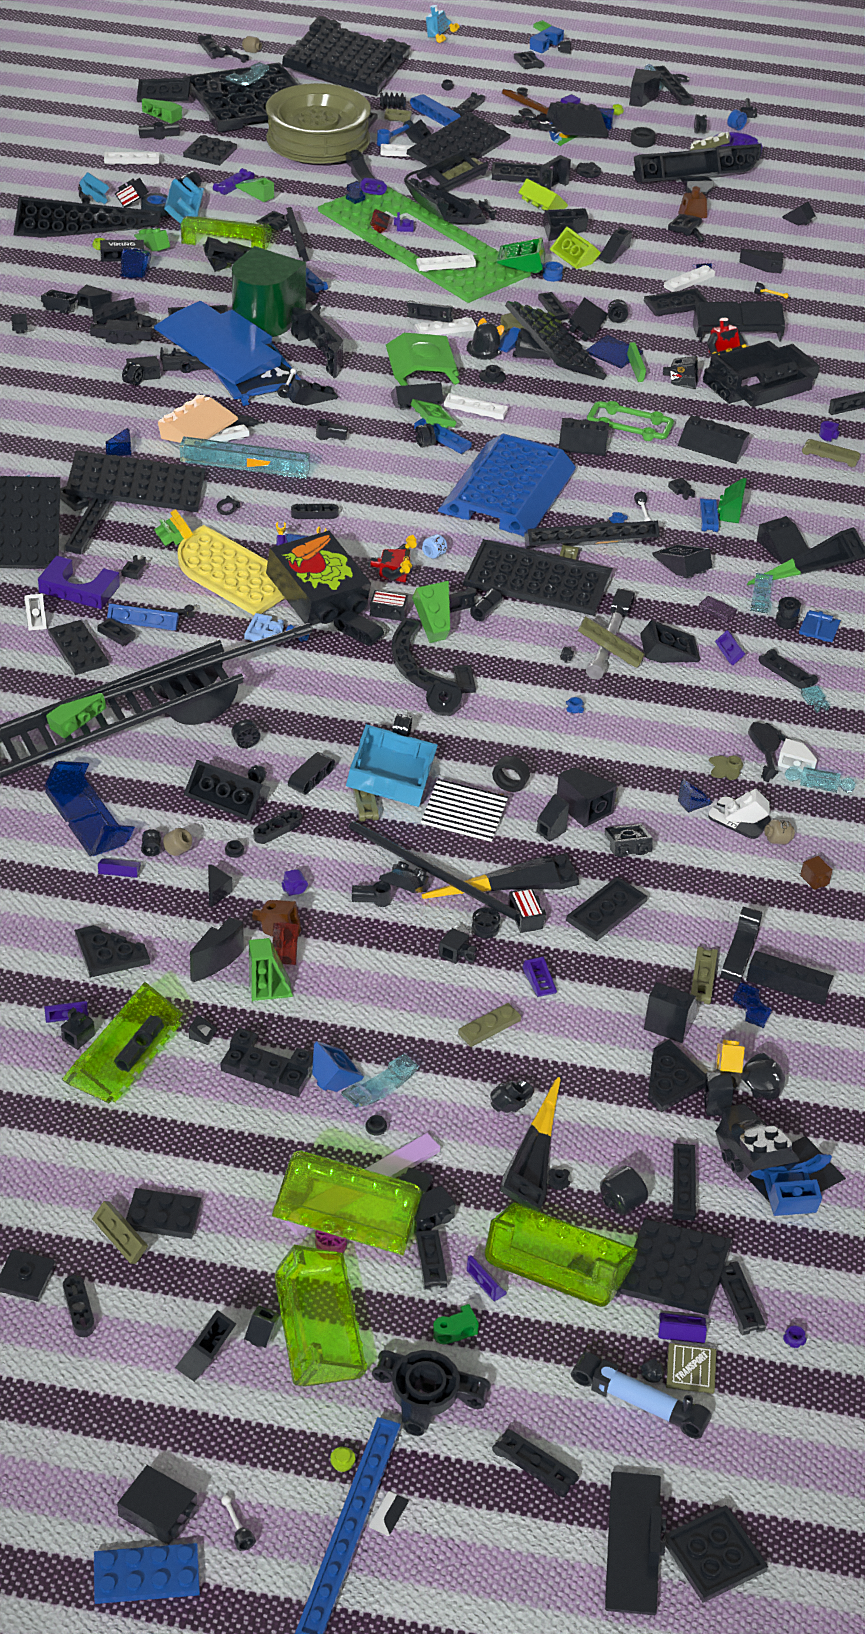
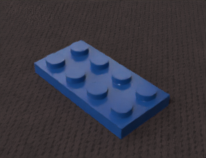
[94,1543,200,1604]

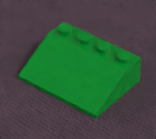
[497,238,546,273]

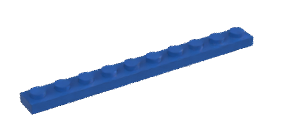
[295,1417,401,1634]

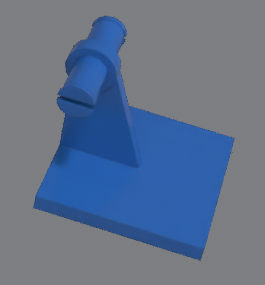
[799,610,841,642]

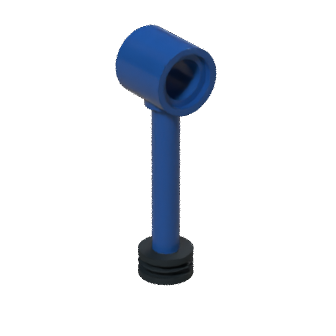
[377,120,414,147]

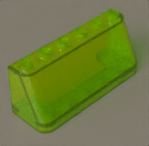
[181,215,272,250]
[61,982,184,1104]
[272,1151,422,1256]
[485,1202,638,1307]
[275,1244,367,1387]

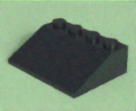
[546,101,609,138]

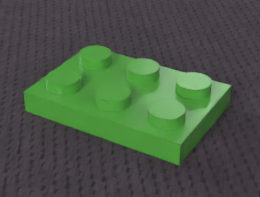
[411,399,456,428]

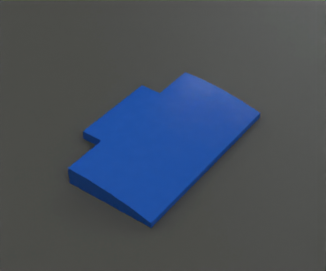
[154,301,281,385]

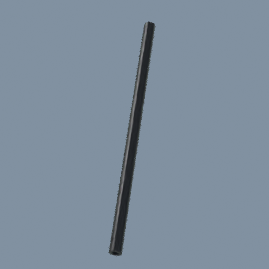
[349,821,520,921]

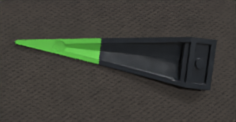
[747,527,865,585]

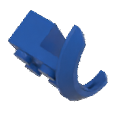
[751,1154,832,1216]

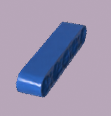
[410,94,461,126]

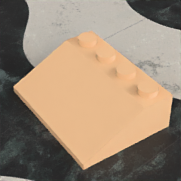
[158,395,238,446]

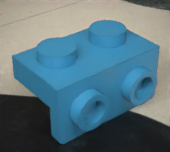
[79,172,109,204]

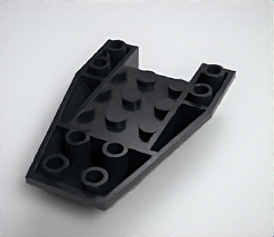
[404,178,482,224]

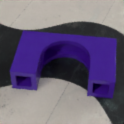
[38,556,120,609]

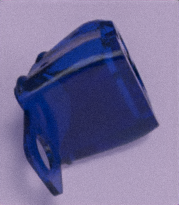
[120,247,151,278]

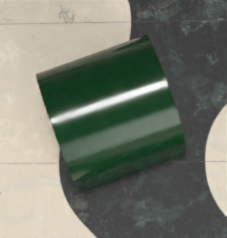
[232,246,306,337]

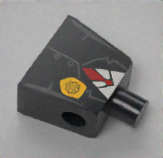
[663,356,699,389]

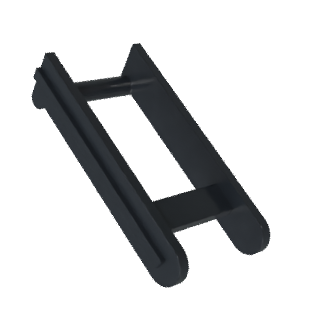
[417,146,488,192]

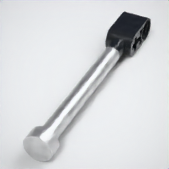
[586,588,635,679]

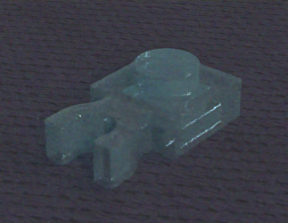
[801,686,829,713]

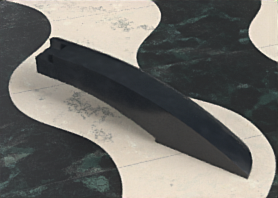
[632,144,761,183]

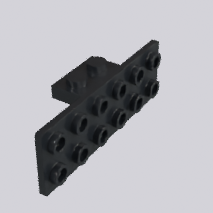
[605,1471,666,1615]

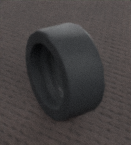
[630,127,656,148]
[492,756,530,792]

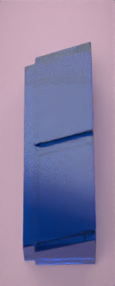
[44,761,135,857]

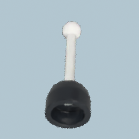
[277,368,296,398]
[634,491,651,521]
[221,1495,256,1551]

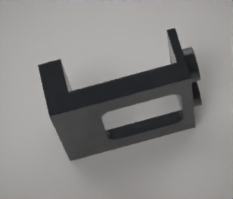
[539,155,571,190]

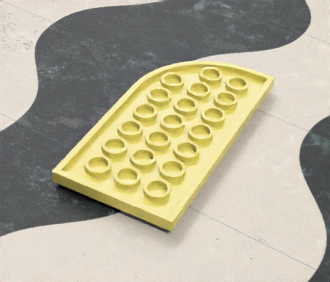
[178,525,285,615]

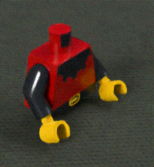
[707,318,748,355]
[370,535,417,582]

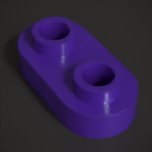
[360,178,387,195]

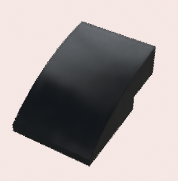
[190,917,244,982]

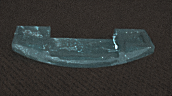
[226,62,269,85]
[750,573,773,613]
[341,1054,419,1107]

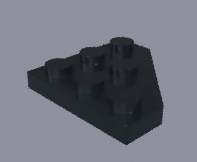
[74,925,150,978]
[647,1039,706,1112]

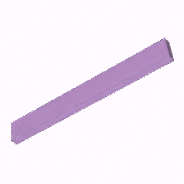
[284,1133,440,1235]

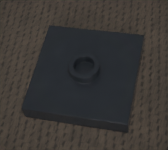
[0,1249,56,1302]

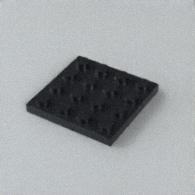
[619,1219,732,1315]

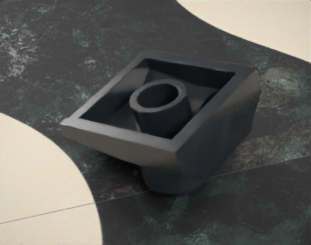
[680,176,714,194]
[41,289,77,314]
[379,861,430,893]

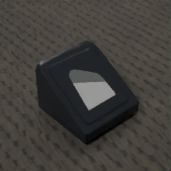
[189,1015,217,1045]

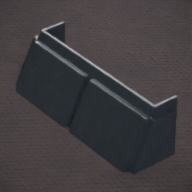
[692,301,785,342]

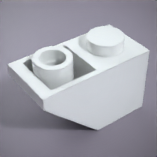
[725,789,770,823]

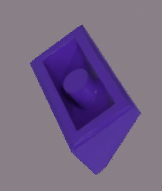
[98,858,141,878]
[44,1001,88,1023]
[466,1255,507,1302]
[658,1312,707,1344]

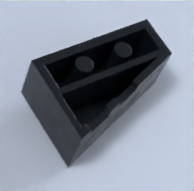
[543,208,588,241]

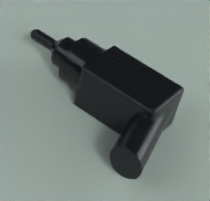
[227,415,265,429]

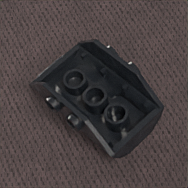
[715,1104,800,1181]

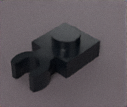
[668,477,695,500]
[121,555,146,580]

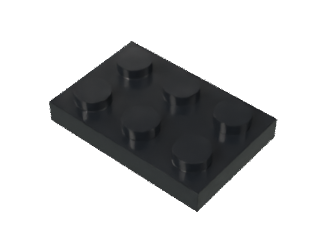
[126,1188,202,1239]

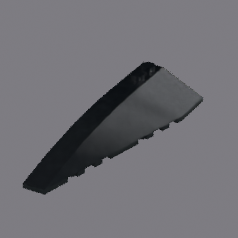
[13,196,161,238]

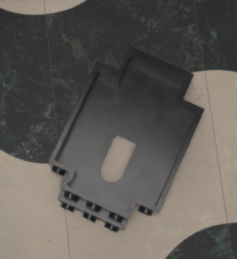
[703,340,819,407]

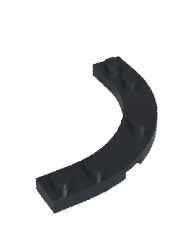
[391,617,457,697]

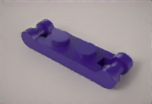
[212,168,255,195]

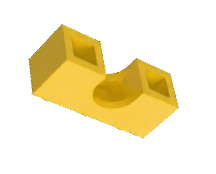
[715,1039,745,1073]

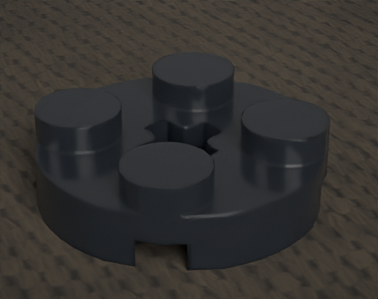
[426,680,463,716]

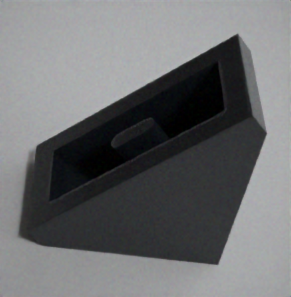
[208,864,233,907]

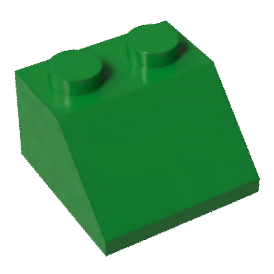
[718,478,747,524]

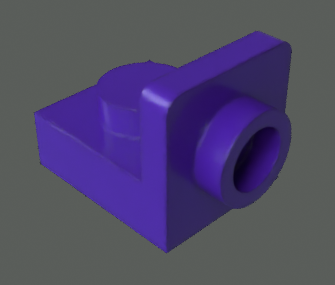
[394,212,414,232]

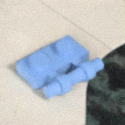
[245,613,284,642]

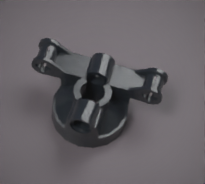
[372,1350,491,1436]

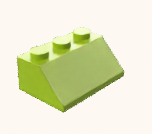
[518,179,568,211]
[549,227,601,269]

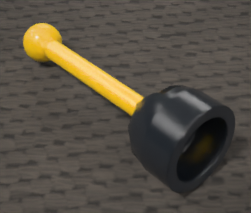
[754,282,789,299]

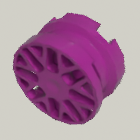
[315,1221,347,1258]

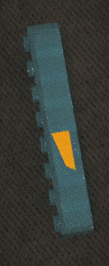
[180,436,310,478]

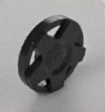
[576,162,601,178]

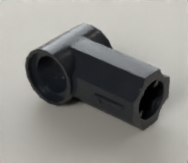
[316,419,348,441]
[352,881,391,907]

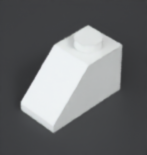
[24,594,47,631]
[778,739,817,775]

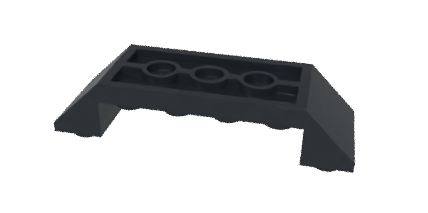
[291,307,343,378]

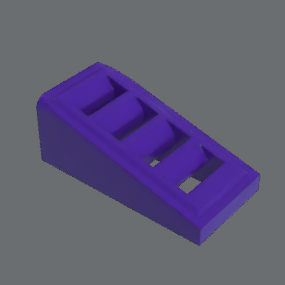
[522,957,557,997]

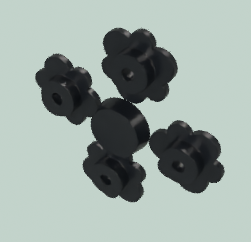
[511,108,550,129]

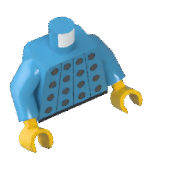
[426,5,460,43]

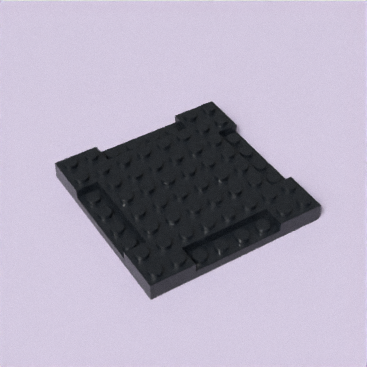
[282,16,411,97]
[183,62,298,132]

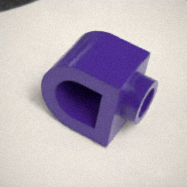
[819,421,839,442]
[281,869,308,896]

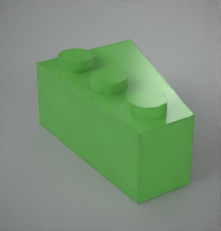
[412,581,450,643]
[249,938,293,1001]

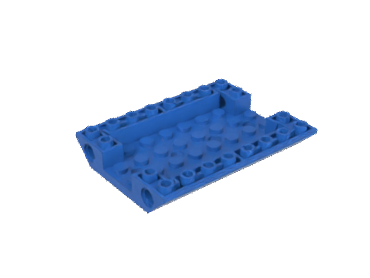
[438,433,576,537]

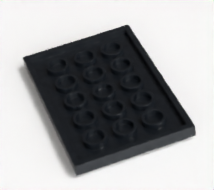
[0,476,60,569]

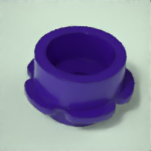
[783,1325,807,1348]

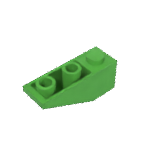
[142,98,182,123]
[236,178,274,202]
[134,228,170,251]
[46,693,107,739]

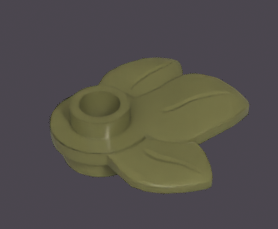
[708,755,743,780]

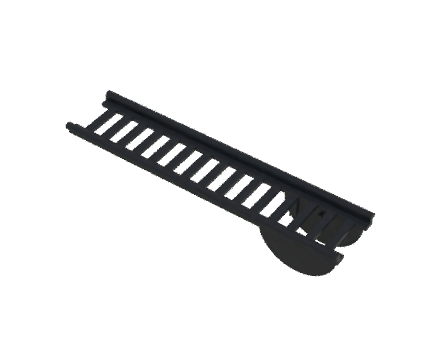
[0,639,244,778]

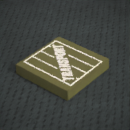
[666,1343,716,1394]

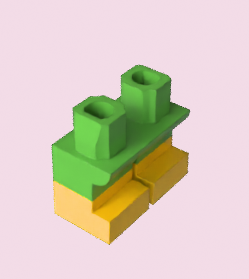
[154,509,193,546]

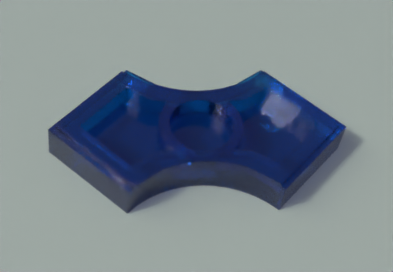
[346,181,365,204]
[732,983,772,1028]

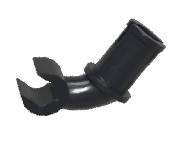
[539,121,559,133]

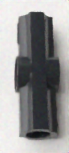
[138,122,180,140]
[162,353,209,373]
[114,1015,164,1072]

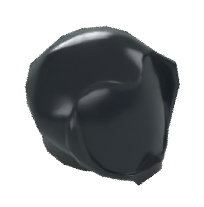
[740,1053,786,1100]

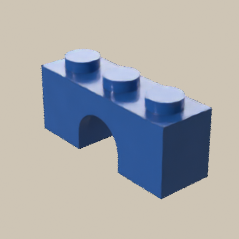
[530,26,564,54]

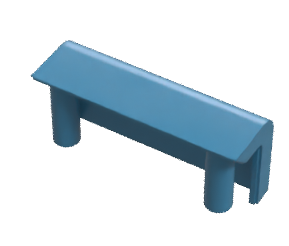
[164,177,204,225]

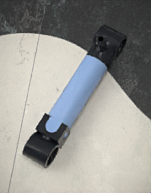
[571,1352,712,1439]

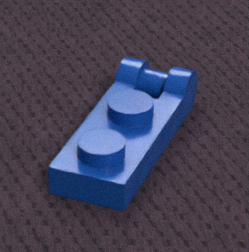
[306,268,328,293]
[699,498,719,532]

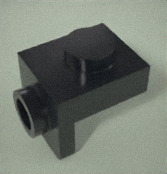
[11,313,28,333]

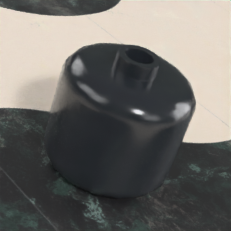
[599,1165,649,1216]

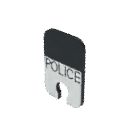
[708,797,771,839]

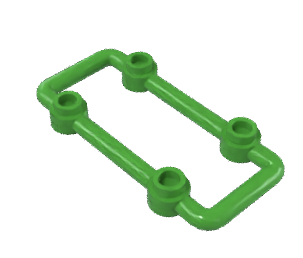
[587,401,674,441]

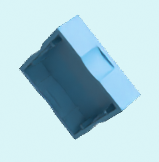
[346,724,438,807]

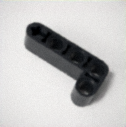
[720,906,763,984]

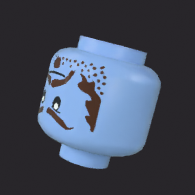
[422,534,447,559]

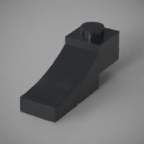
[346,150,375,185]

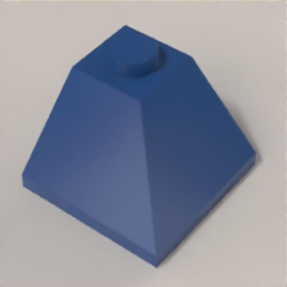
[312,1041,364,1092]

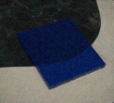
[586,335,643,369]

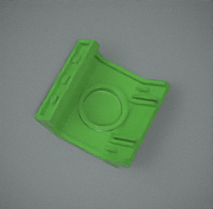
[386,332,460,386]

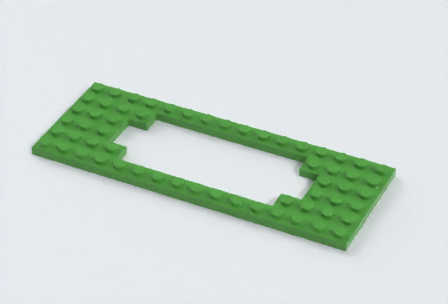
[318,185,531,303]

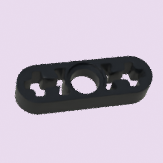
[291,504,339,519]
[253,809,302,844]
[63,1275,95,1337]

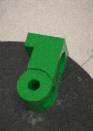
[433,1304,478,1345]

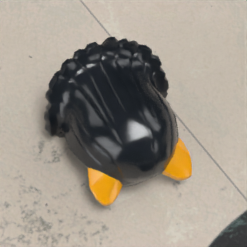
[466,318,504,360]

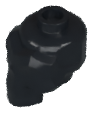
[490,1080,534,1113]

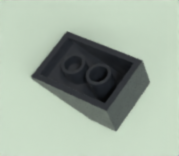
[757,516,809,564]
[652,544,713,578]
[640,620,700,663]

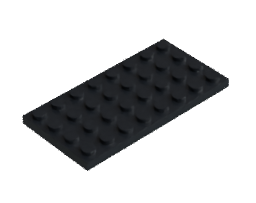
[406,112,511,173]
[505,301,607,380]
[66,451,206,513]
[463,539,613,616]

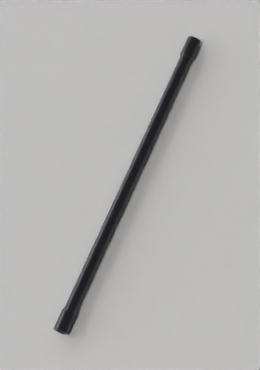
[75,622,312,701]

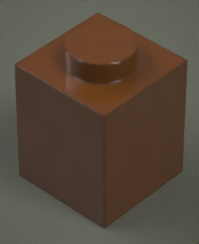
[800,856,833,890]

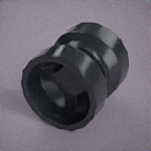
[141,829,161,857]

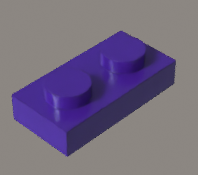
[715,630,746,665]

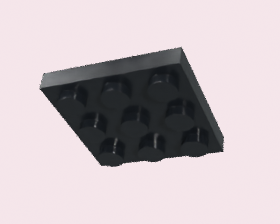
[183,135,237,166]
[662,1505,768,1603]

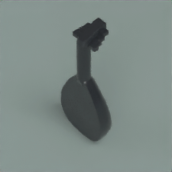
[748,722,779,783]

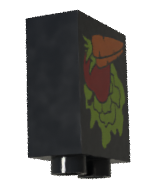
[266,530,371,626]

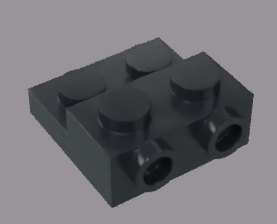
[605,824,653,857]

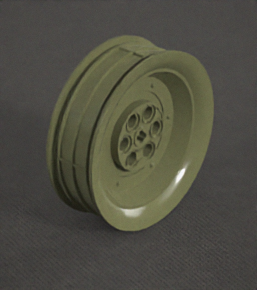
[266,83,371,163]

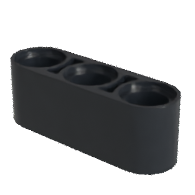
[334,610,384,646]
[288,752,335,795]

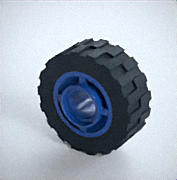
[141,193,169,217]

